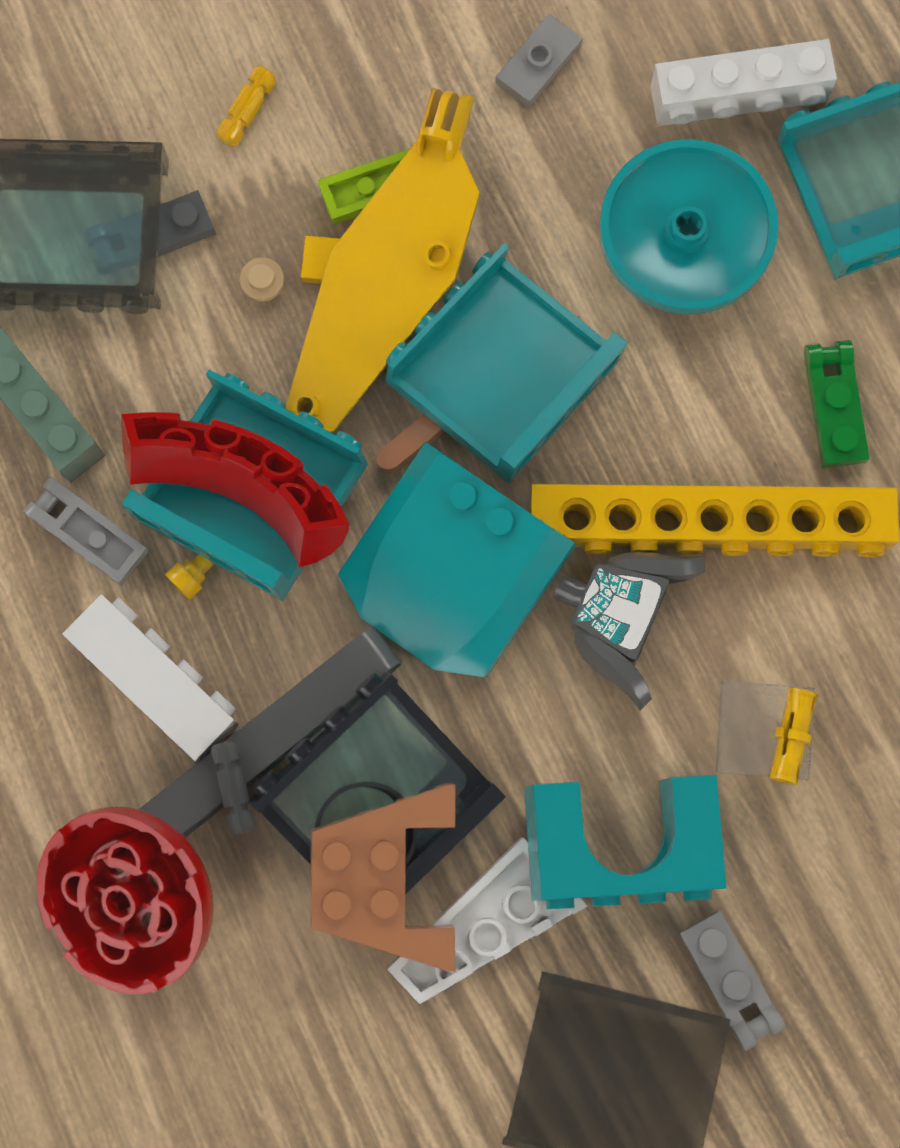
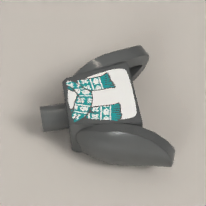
[553,552,705,711]

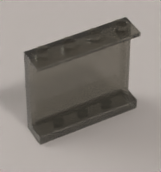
[502,971,731,1148]

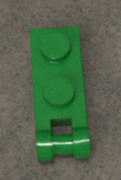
[804,340,870,469]

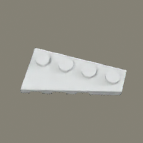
[386,837,587,1004]

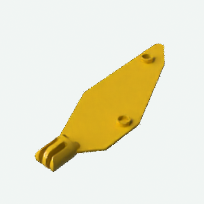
[285,88,480,433]

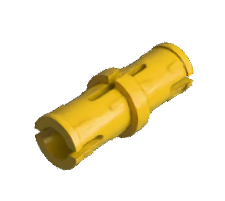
[768,688,818,785]

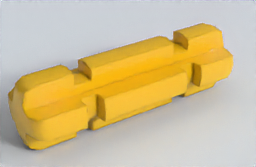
[216,66,276,147]

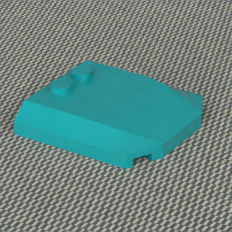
[338,442,577,677]

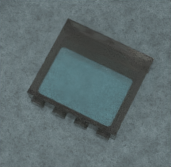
[0,139,169,314]

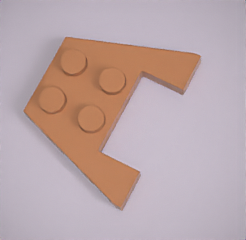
[310,783,455,971]

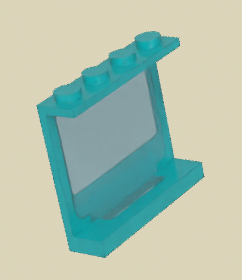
[777,81,900,279]

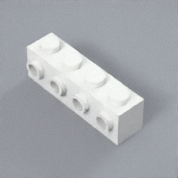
[650,39,837,126]
[62,594,239,763]

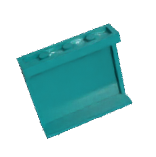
[385,243,628,484]
[121,369,368,601]

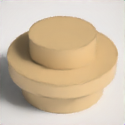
[240,257,284,302]

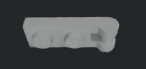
[22,476,149,586]
[678,911,786,1052]

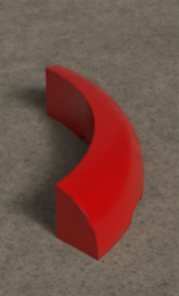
[121,412,350,568]

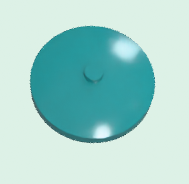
[599,139,779,314]

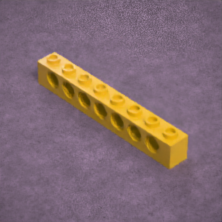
[530,484,899,557]

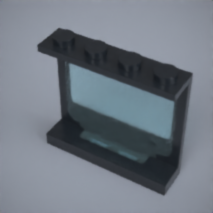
[250,672,506,894]

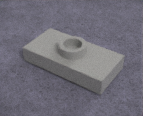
[495,14,583,108]

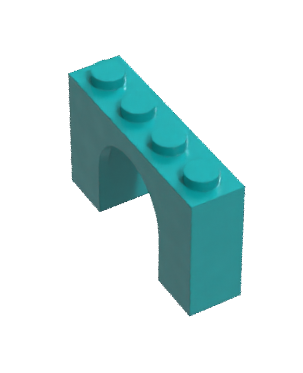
[524,775,727,910]

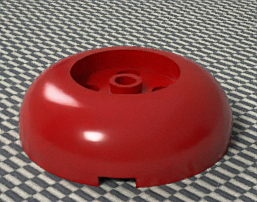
[36,807,214,994]

